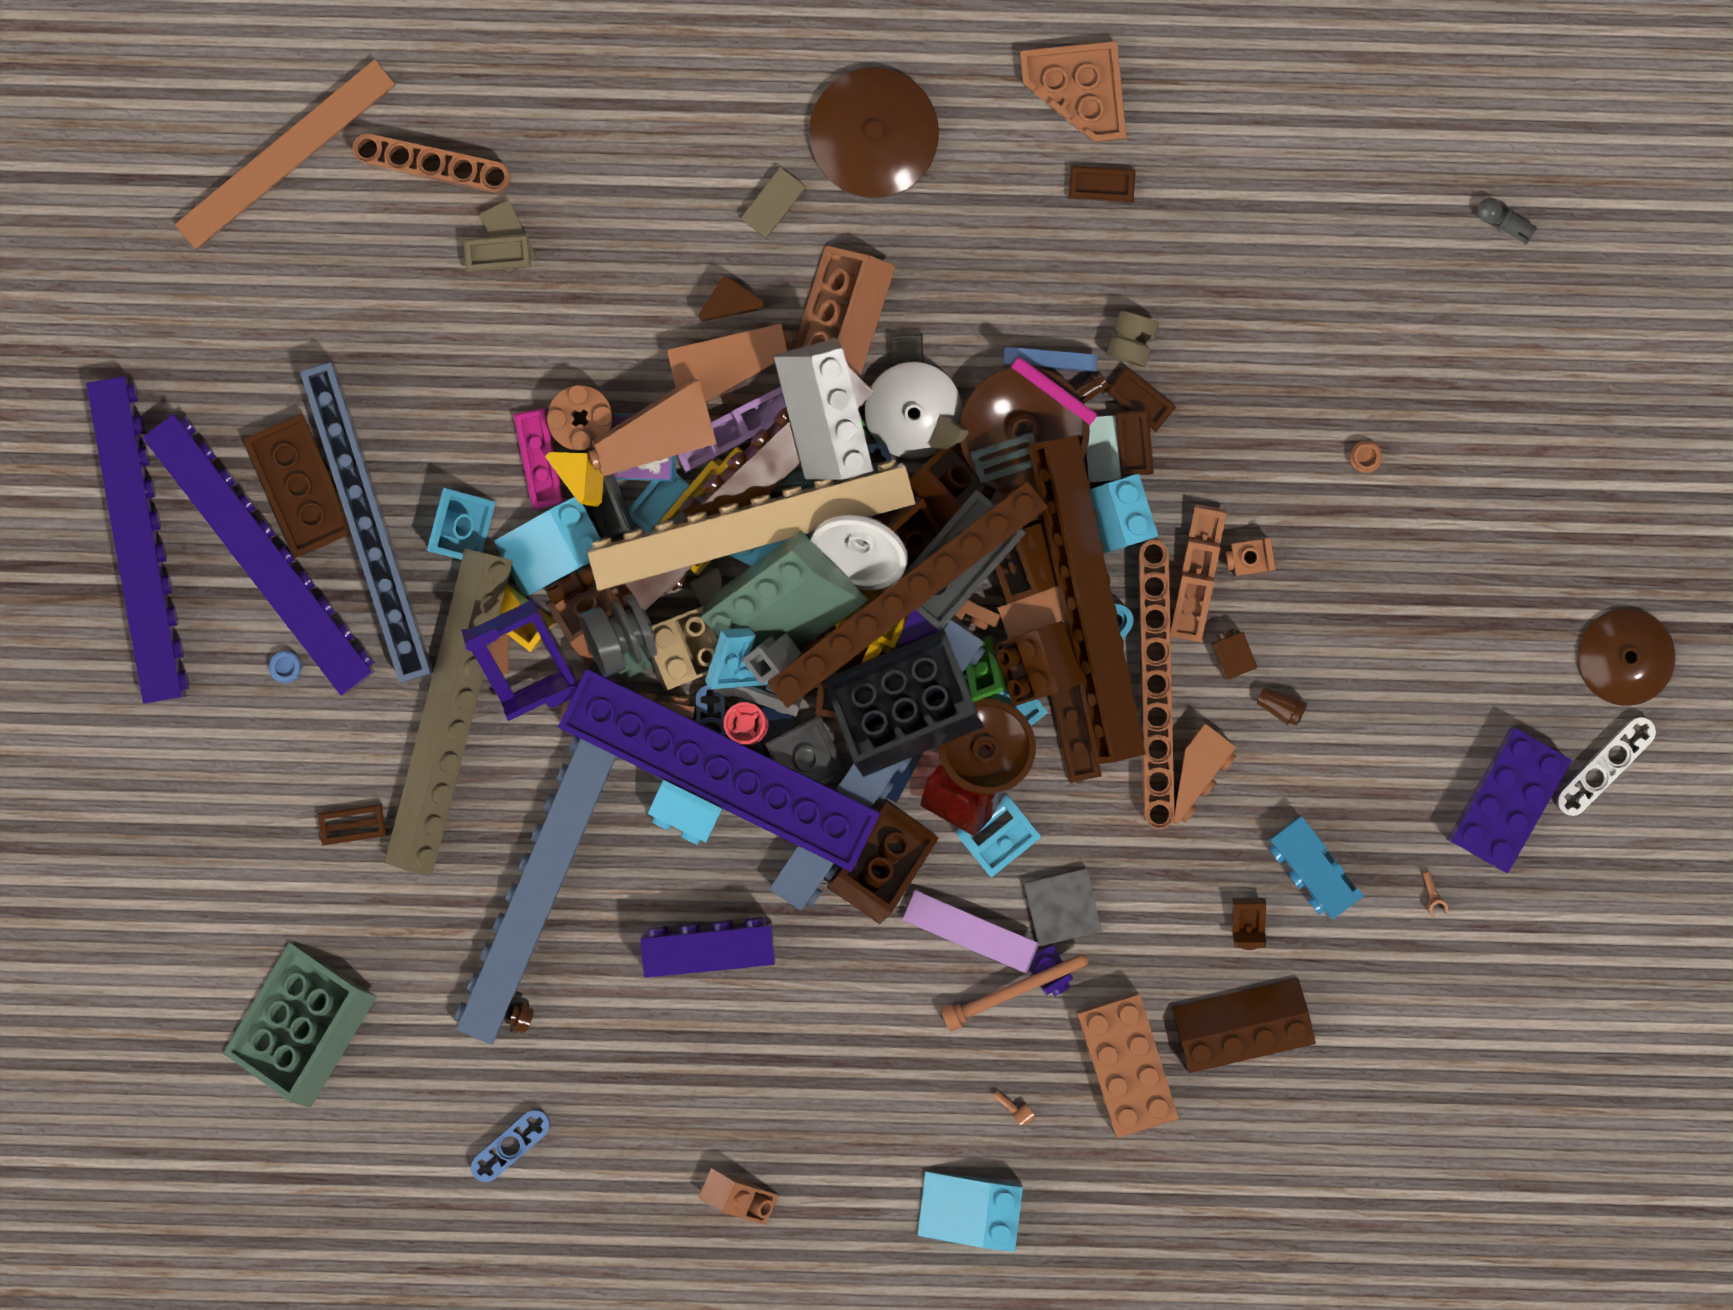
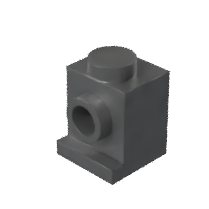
[742,633,802,685]

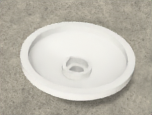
[865,362,962,459]
[811,515,907,590]

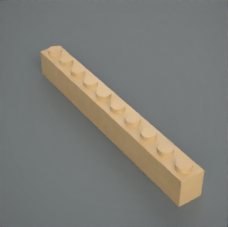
[586,460,915,591]

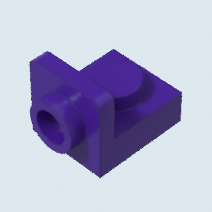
[1029,944,1073,997]

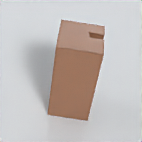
[490,634,510,674]

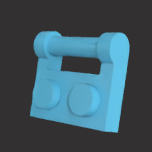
[955,792,1041,878]

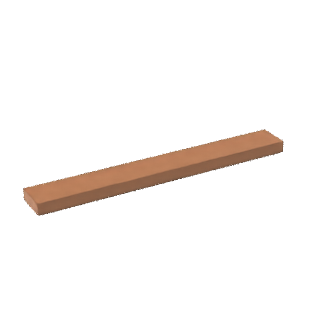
[174,59,396,250]

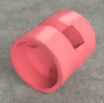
[724,702,769,746]

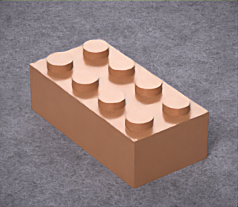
[1076,992,1179,1138]

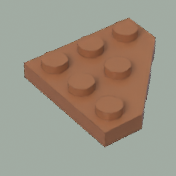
[1020,41,1127,143]

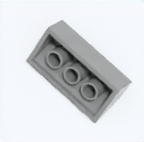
[773,338,873,480]

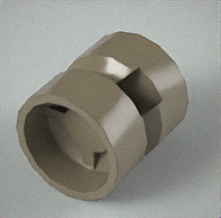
[1106,311,1160,367]

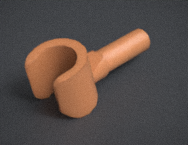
[1422,871,1449,918]
[993,1091,1035,1125]

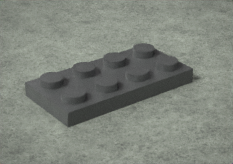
[901,489,1026,631]

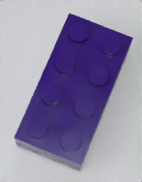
[1446,727,1572,873]
[640,917,776,978]

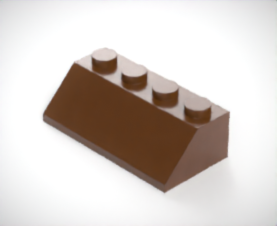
[1172,978,1316,1073]

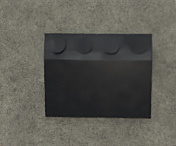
[824,629,984,777]

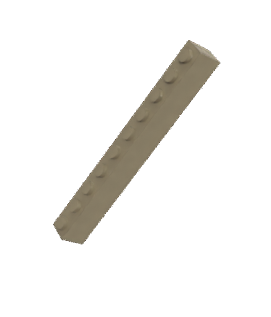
[385,548,513,876]

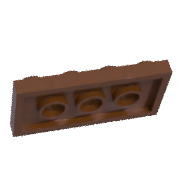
[243,414,352,559]

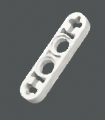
[1556,717,1656,816]

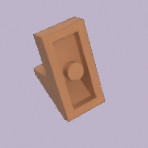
[952,600,1000,630]

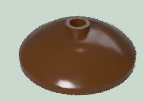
[1577,609,1675,706]
[938,698,1036,795]

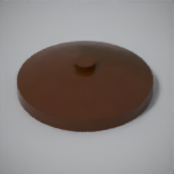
[809,68,939,199]
[960,366,1090,494]

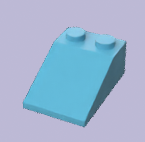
[494,497,602,598]
[918,1171,1023,1252]

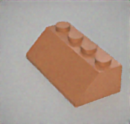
[792,245,895,375]

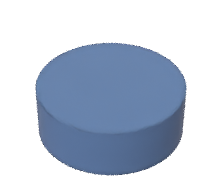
[269,651,303,683]

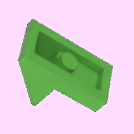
[966,635,1006,702]

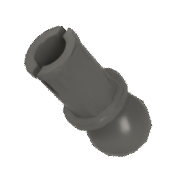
[1477,198,1537,245]

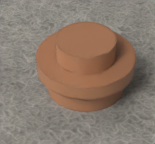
[1349,441,1382,473]

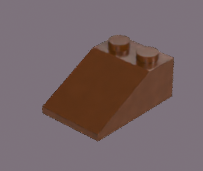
[827,802,939,924]

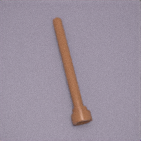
[941,954,1089,1032]

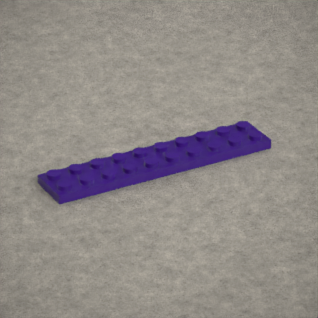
[558,668,881,872]

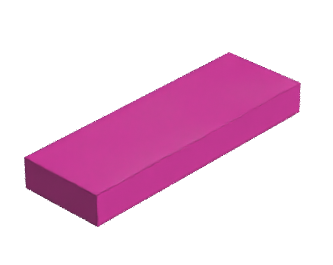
[1010,356,1097,425]
[513,408,565,510]

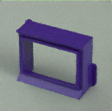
[461,597,578,721]

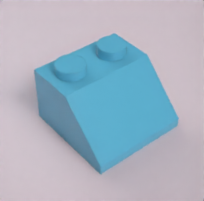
[648,780,723,845]

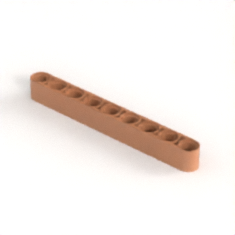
[1137,539,1174,829]

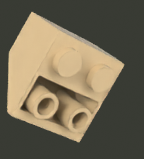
[650,606,718,692]

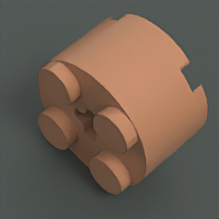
[547,385,614,452]

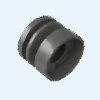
[579,592,657,677]

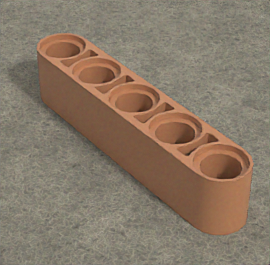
[353,134,511,194]

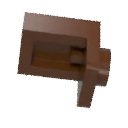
[1232,898,1266,950]

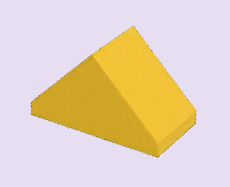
[545,452,604,507]

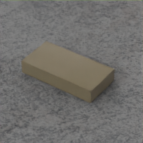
[741,167,806,239]
[480,200,537,273]
[463,234,532,273]

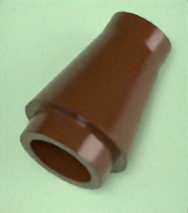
[1257,687,1308,726]

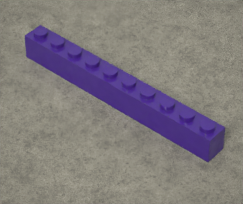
[86,376,190,704]
[142,414,375,696]

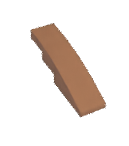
[1170,504,1227,643]

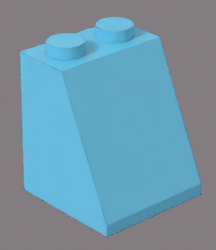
[1090,474,1158,554]

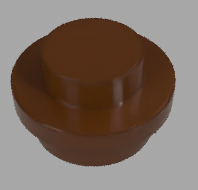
[506,1001,534,1034]

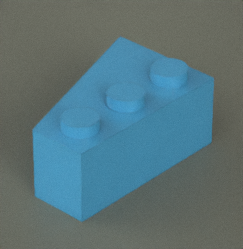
[1268,815,1364,919]

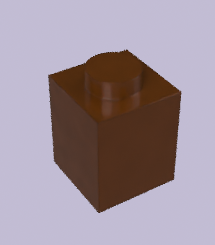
[1211,628,1258,680]

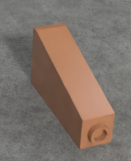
[667,324,794,404]
[588,378,717,476]

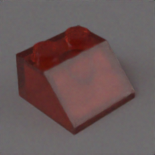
[920,764,1006,837]

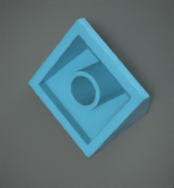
[427,488,496,560]

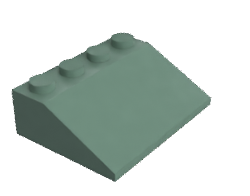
[700,531,867,653]
[223,942,377,1108]

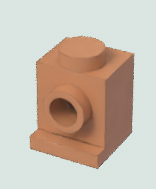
[1225,538,1276,576]

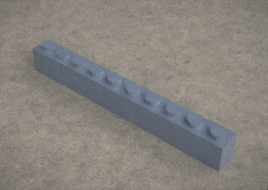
[300,362,433,683]
[769,618,985,911]
[454,736,617,1045]

